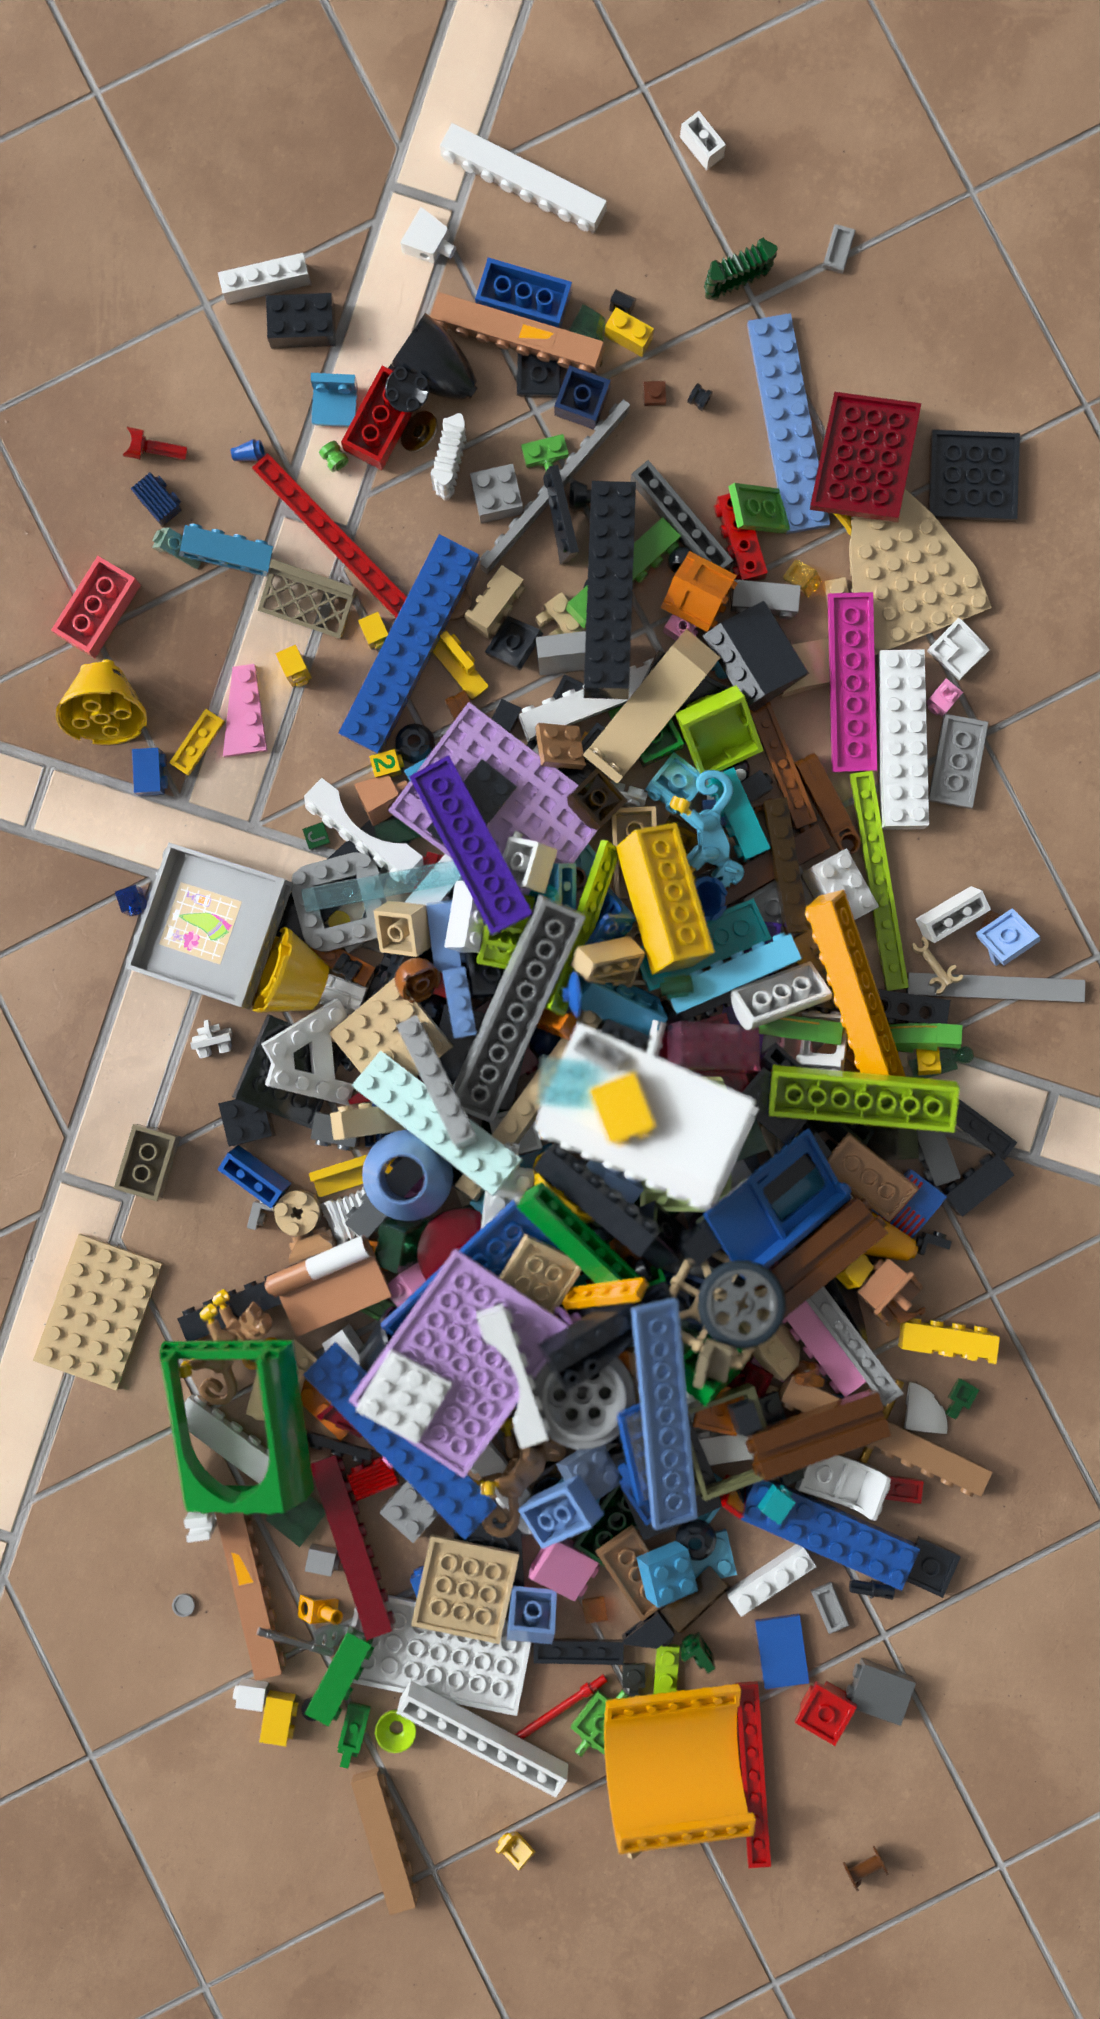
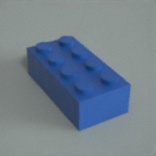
[475,257,572,329]

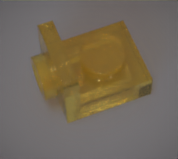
[783,559,821,597]

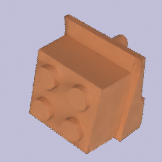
[856,1258,924,1327]

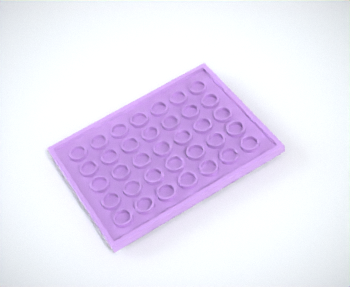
[349,1248,568,1478]

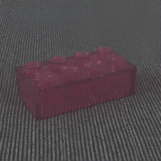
[667,1021,760,1074]

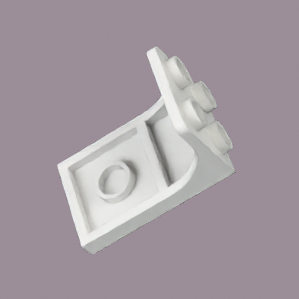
[795,1455,890,1521]

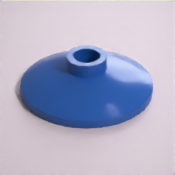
[563,971,581,1017]

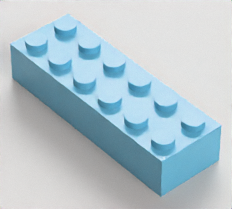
[666,932,802,1014]

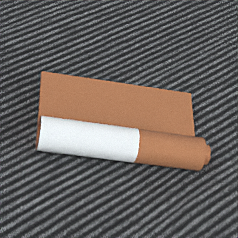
[265,1235,393,1337]

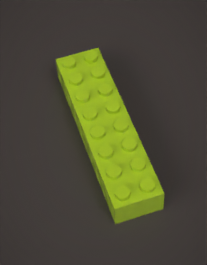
[769,1065,959,1132]

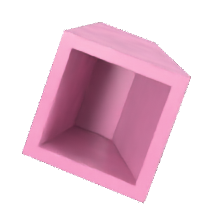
[529,1538,600,1601]

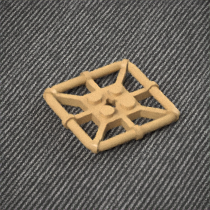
[669,1250,770,1369]

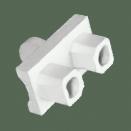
[190,1020,233,1058]

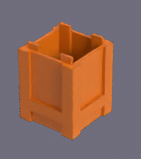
[661,551,738,632]

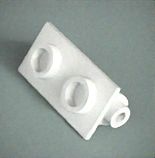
[610,780,648,808]

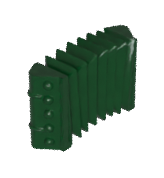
[704,237,778,300]

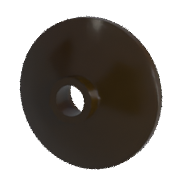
[401,411,438,452]

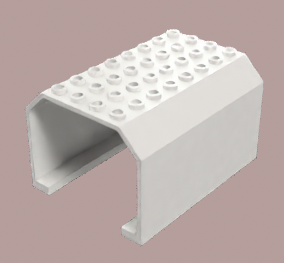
[535,1023,759,1211]

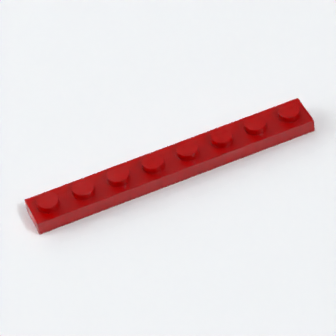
[735,1681,771,1868]

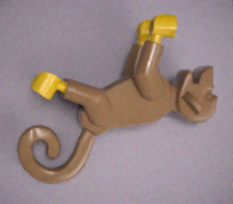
[179,1289,273,1405]
[473,1417,566,1538]

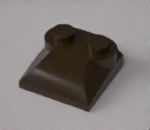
[567,768,628,830]

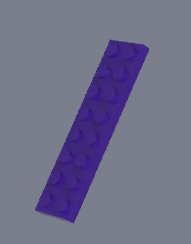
[409,755,533,936]

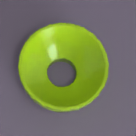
[375,1710,416,1753]

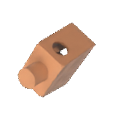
[354,775,408,826]

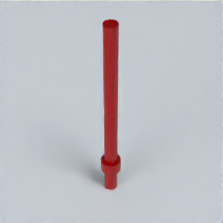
[514,1674,608,1739]

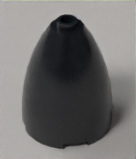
[388,313,478,399]

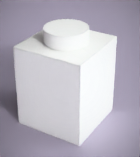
[233,1678,269,1712]

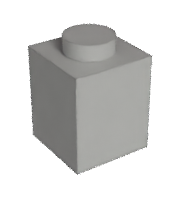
[305,1544,340,1576]

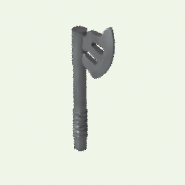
[256,1624,349,1657]

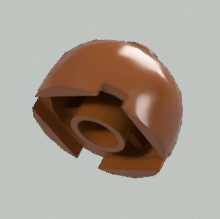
[394,957,441,1003]

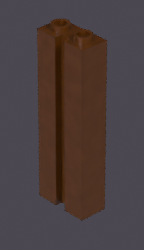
[755,1195,888,1318]
[745,1389,891,1481]

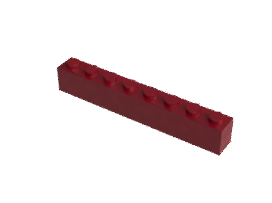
[311,1455,396,1640]

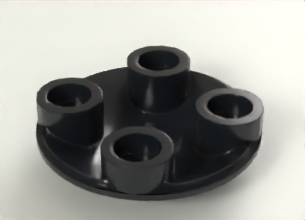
[385,366,429,412]

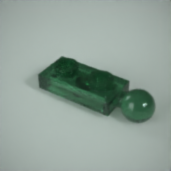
[908,1046,974,1079]

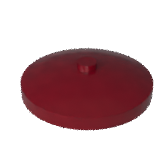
[417,1207,483,1281]

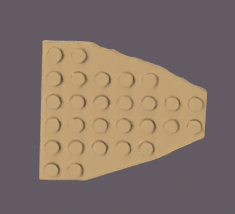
[849,489,992,655]

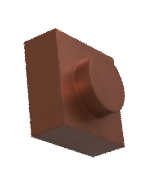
[643,381,666,406]

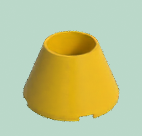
[251,927,329,1013]

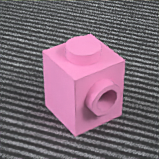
[663,614,699,641]

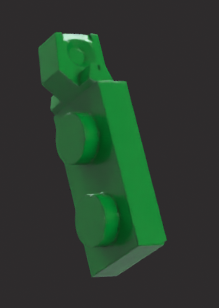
[337,1701,371,1769]

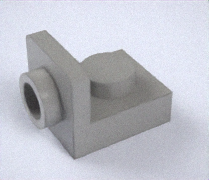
[247,1201,276,1230]

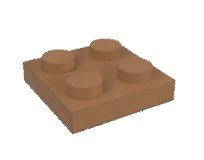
[535,723,585,770]

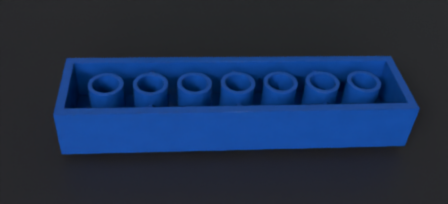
[738,1480,920,1591]

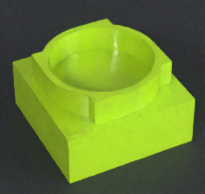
[675,685,764,774]

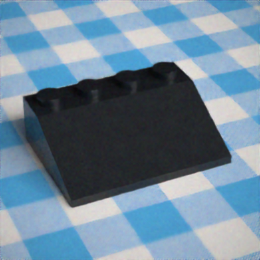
[703,601,809,712]

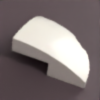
[904,1382,947,1434]

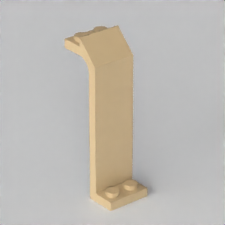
[583,629,721,784]

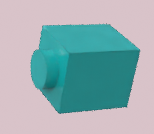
[758,1484,796,1525]

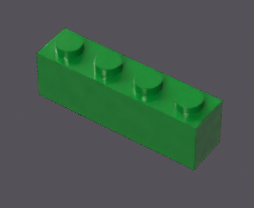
[305,1626,374,1727]

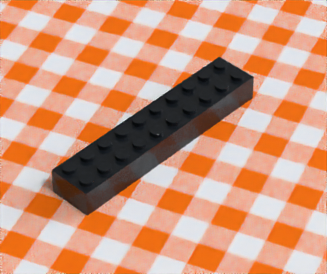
[584,481,636,700]

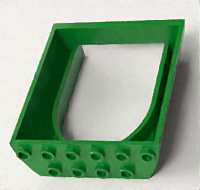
[159,1340,314,1515]

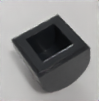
[609,289,636,315]

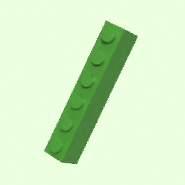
[566,517,681,629]

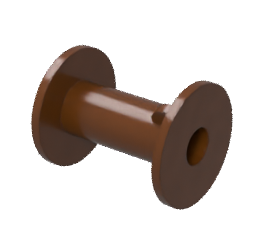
[843,1845,889,1891]

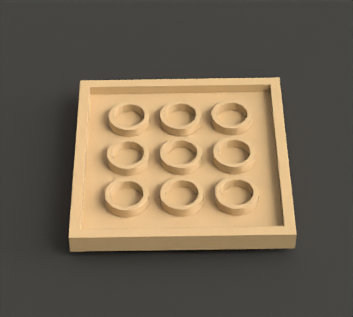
[329,978,453,1077]
[411,1534,519,1644]

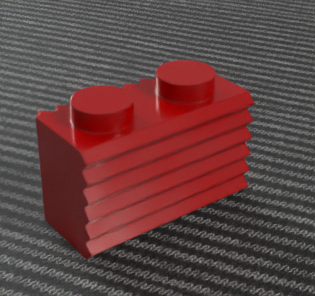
[347,1455,400,1501]

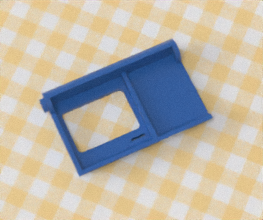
[704,1129,852,1281]

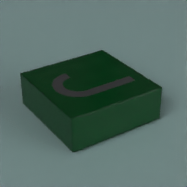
[302,822,331,850]

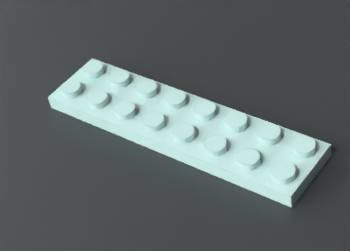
[352,1051,522,1197]

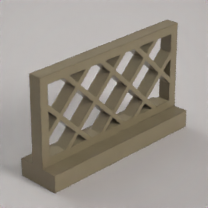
[258,559,358,639]

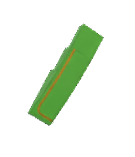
[748,1015,843,1045]
[889,1023,963,1053]

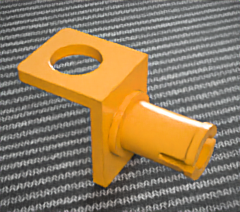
[297,1595,343,1625]

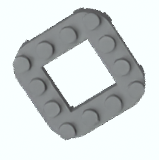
[291,852,387,952]

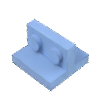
[976,908,1041,966]

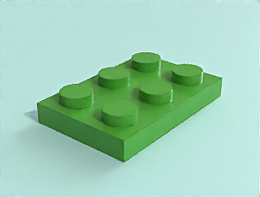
[728,483,790,533]

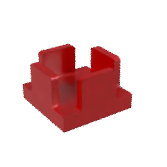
[795,1681,857,1746]

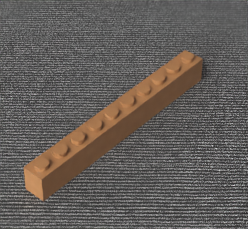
[778,1374,992,1497]

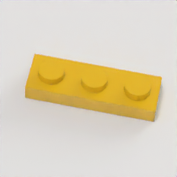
[169,709,225,776]

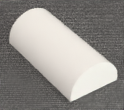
[731,961,833,1030]

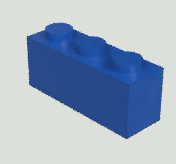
[217,1145,292,1208]

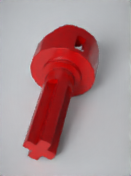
[123,427,187,460]

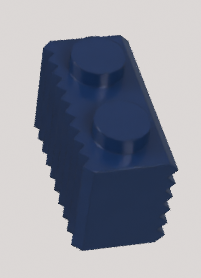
[131,472,182,527]

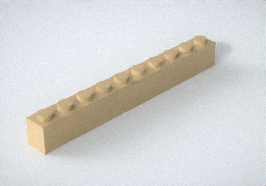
[455,1010,606,1202]

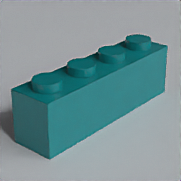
[706,767,771,862]

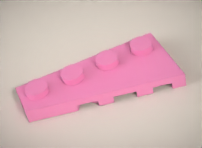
[223,664,267,758]

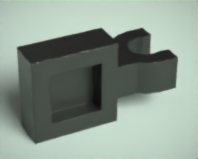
[622,1663,645,1698]

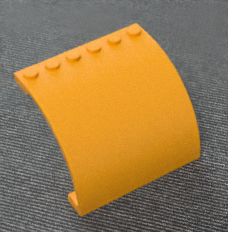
[604,1684,755,1855]

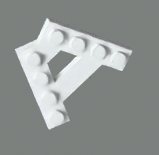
[261,998,354,1106]

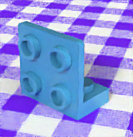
[311,373,358,427]

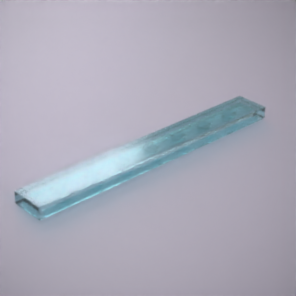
[301,860,463,912]

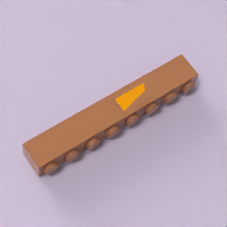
[430,292,605,374]
[215,1512,287,1681]

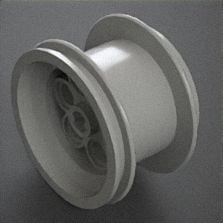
[532,1357,635,1449]

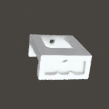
[796,1011,848,1071]

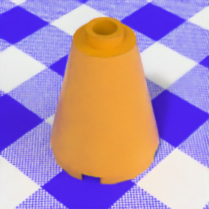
[864,1212,918,1261]

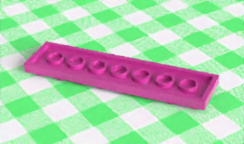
[828,592,877,772]

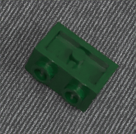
[680,1632,715,1674]

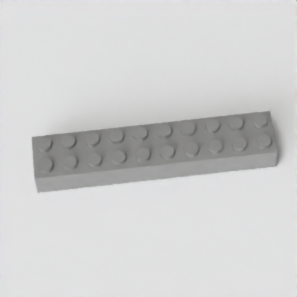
[453,894,585,1123]

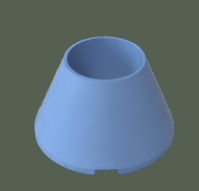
[363,1130,453,1221]

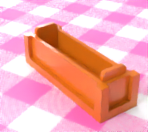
[536,1008,578,1041]

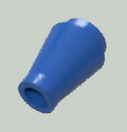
[231,439,265,461]

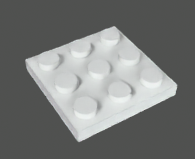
[356,1349,452,1444]

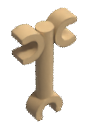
[912,937,963,995]

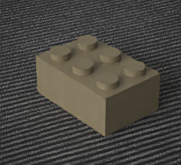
[114,1124,181,1201]

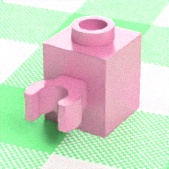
[926,678,963,717]

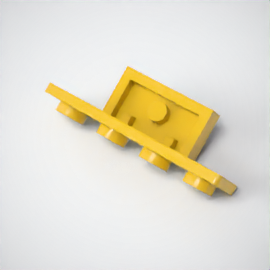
[433,630,488,700]

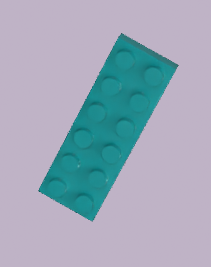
[639,898,772,992]

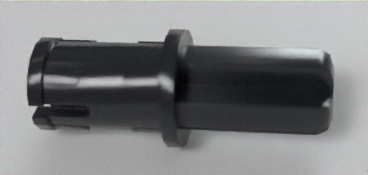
[849,1580,895,1600]

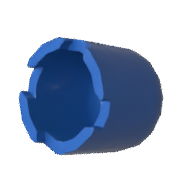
[694,876,727,921]

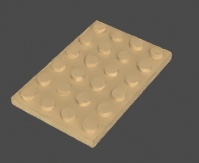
[33,1234,163,1390]

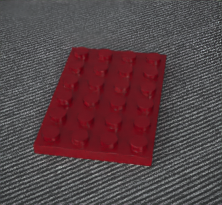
[810,392,922,523]

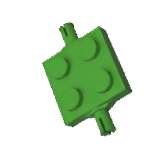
[571,1689,629,1757]

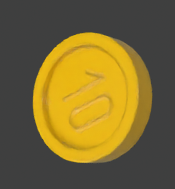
[328,911,350,927]

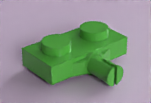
[521,434,569,471]

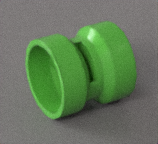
[319,440,349,472]

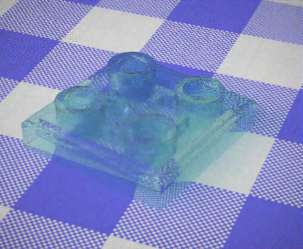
[537,1057,591,1109]

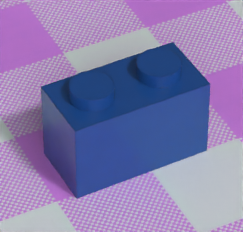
[132,748,168,796]

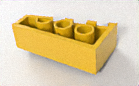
[898,1317,1000,1364]

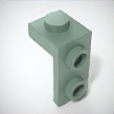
[152,528,202,569]

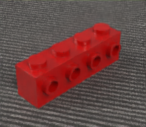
[714,493,768,581]

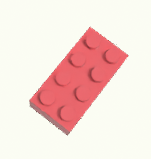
[51,556,141,659]

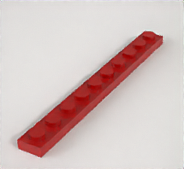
[252,453,407,618]

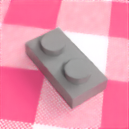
[572,1031,627,1075]

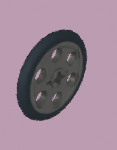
[698,1260,786,1349]

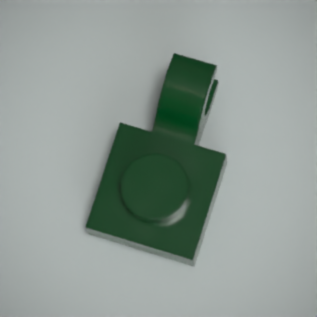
[945,1378,980,1420]

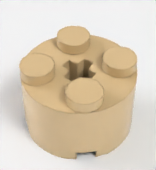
[274,1190,322,1236]

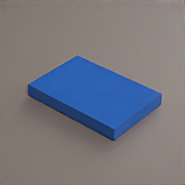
[755,1614,809,1689]

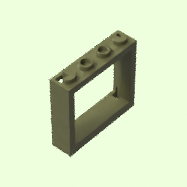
[687,1383,766,1501]

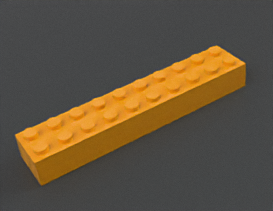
[806,889,906,1077]

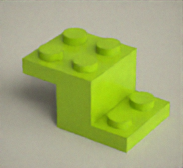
[477,894,535,969]

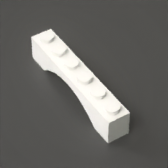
[304,778,423,884]
[476,1304,550,1449]

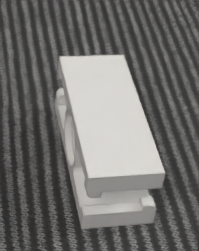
[184,1512,218,1542]

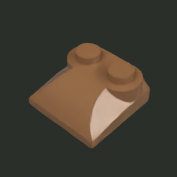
[289,1226,338,1263]

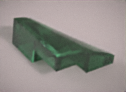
[569,304,605,367]

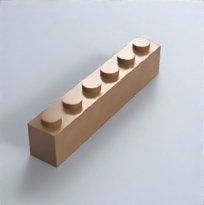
[351,1767,420,1915]

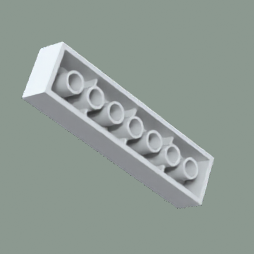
[876,650,929,830]

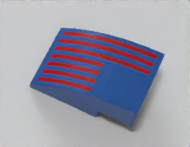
[874,1169,947,1238]

